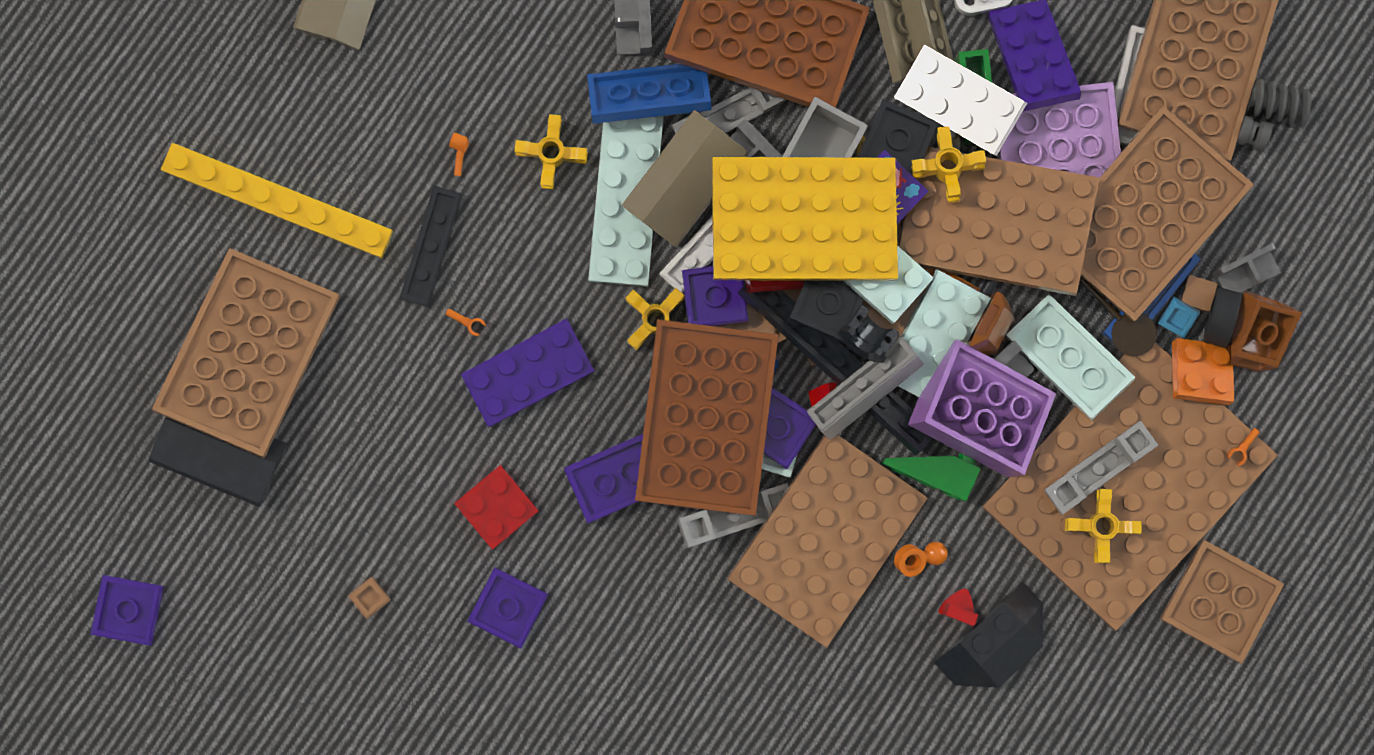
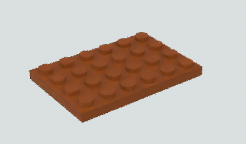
[664,0,870,108]
[635,319,778,516]

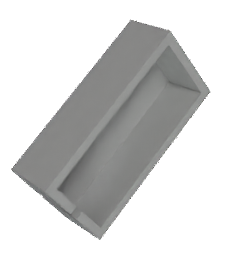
[782,97,868,158]

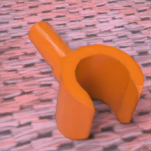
[449,133,469,176]
[446,309,486,336]
[1227,428,1260,466]

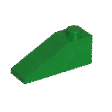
[881,454,981,502]

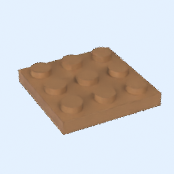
[1160,540,1284,664]

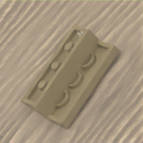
[293,0,375,50]
[873,0,954,83]
[621,110,749,248]

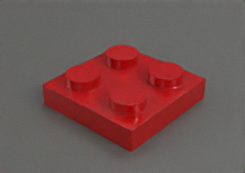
[454,465,539,550]

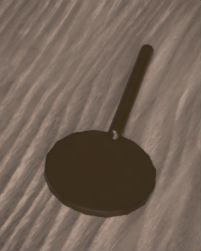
[1080,276,1157,357]

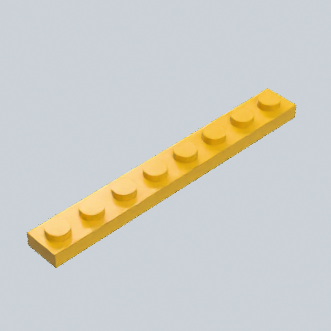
[161,143,393,259]

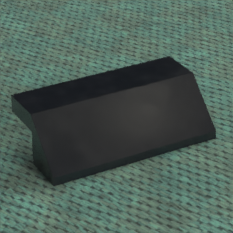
[148,417,288,507]

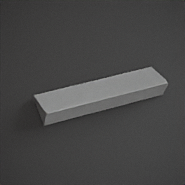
[806,336,924,440]

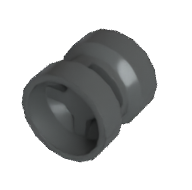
[1236,115,1273,152]

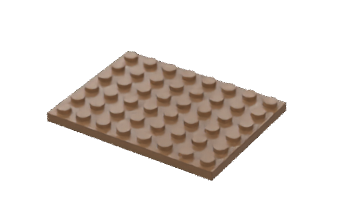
[982,342,1278,631]

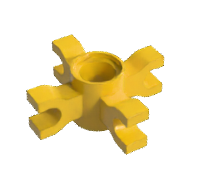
[514,114,588,190]
[911,126,986,204]
[625,288,685,351]
[1064,489,1142,563]

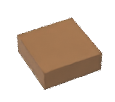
[1180,275,1218,313]
[348,577,391,619]

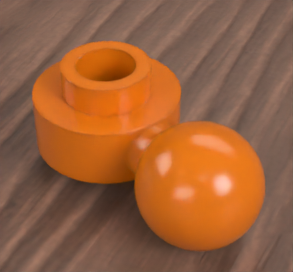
[894,542,948,577]

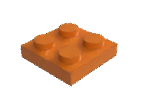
[1172,338,1234,405]

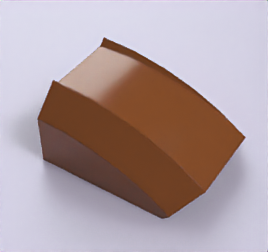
[1231,290,1302,372]
[967,291,1015,358]

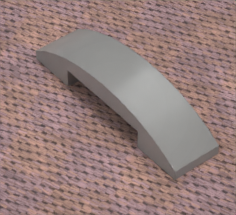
[672,87,786,134]
[1044,421,1158,515]
[677,483,789,548]

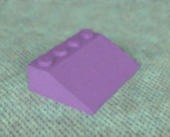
[908,340,1056,477]

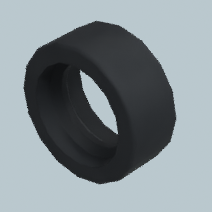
[1203,287,1242,348]

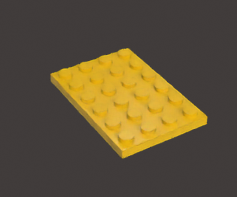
[712,157,898,281]

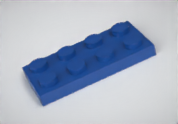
[587,64,712,124]

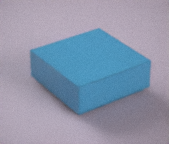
[1158,296,1200,338]

